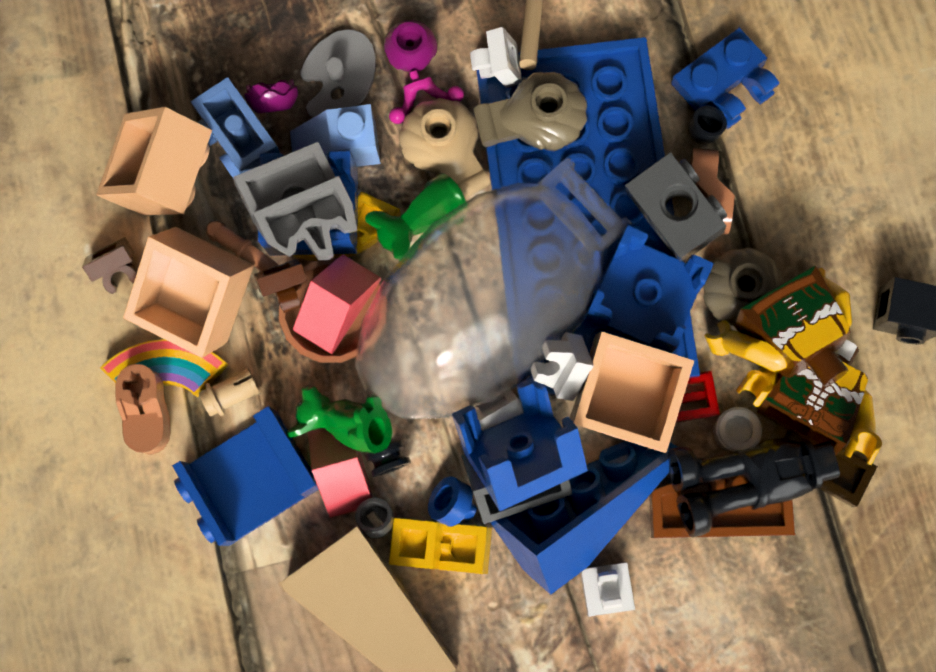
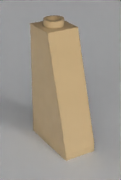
[279,527,458,672]

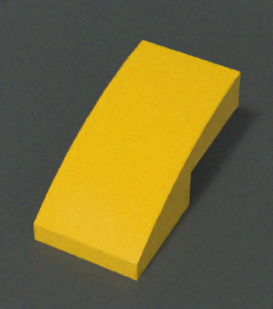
[389,518,492,574]

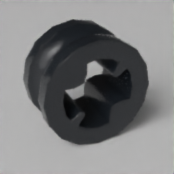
[365,441,411,477]

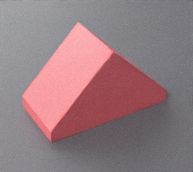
[293,254,381,355]
[308,428,373,518]

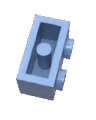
[190,77,280,179]

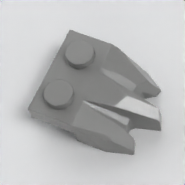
[233,142,357,261]

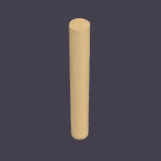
[519,0,543,70]

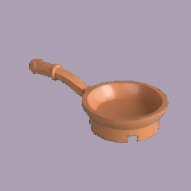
[205,220,386,363]

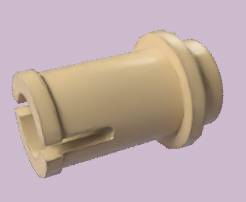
[199,368,261,417]

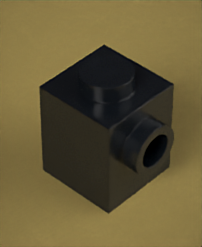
[873,277,936,345]

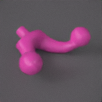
[389,70,464,124]

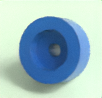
[428,476,477,527]

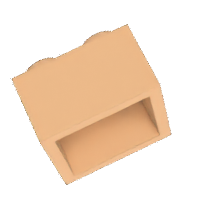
[96,107,212,215]
[123,227,254,358]
[570,332,694,453]

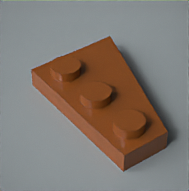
[649,475,795,538]

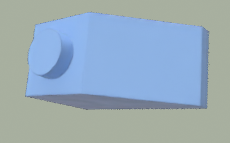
[290,104,381,167]

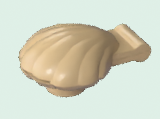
[399,98,491,199]

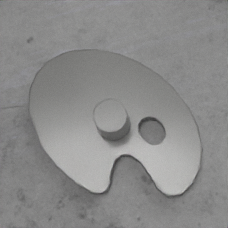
[300,29,376,118]

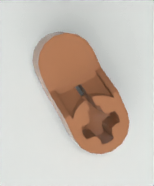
[690,148,735,234]
[115,364,171,455]

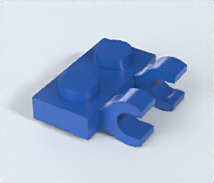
[671,27,779,129]

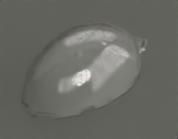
[355,158,632,419]

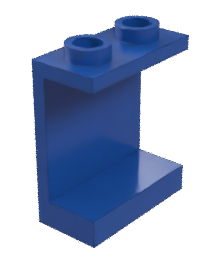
[172,406,319,546]

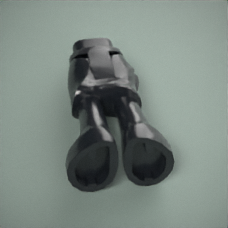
[668,437,840,538]

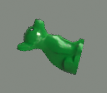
[365,173,466,259]
[287,385,393,453]

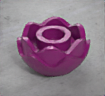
[384,20,437,72]
[244,79,298,113]

